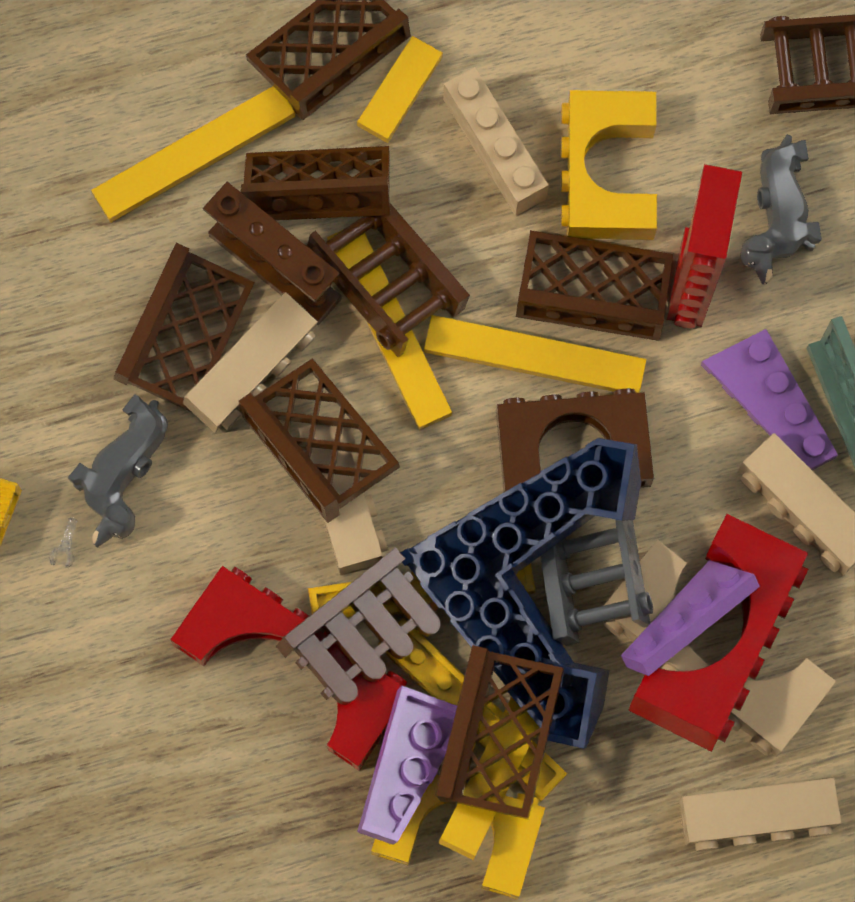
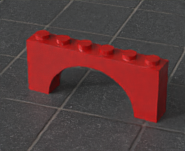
[666,164,743,329]
[628,514,809,752]
[170,566,407,771]

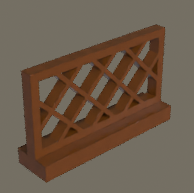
[246,0,411,120]
[241,146,390,221]
[516,230,673,341]
[114,242,255,413]
[238,358,400,523]
[436,645,564,820]

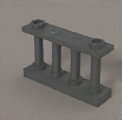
[540,520,653,646]

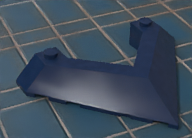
[400,438,641,749]

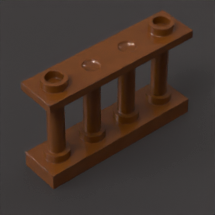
[760,14,855,114]
[203,181,342,326]
[307,203,470,357]

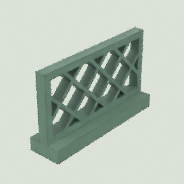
[806,316,855,468]

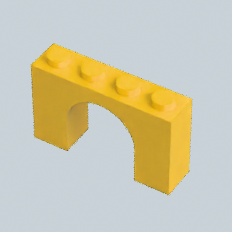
[561,90,657,240]
[371,774,545,900]

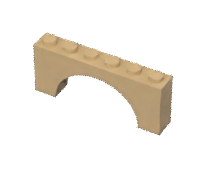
[601,540,837,757]

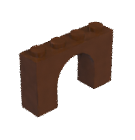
[496,388,654,493]

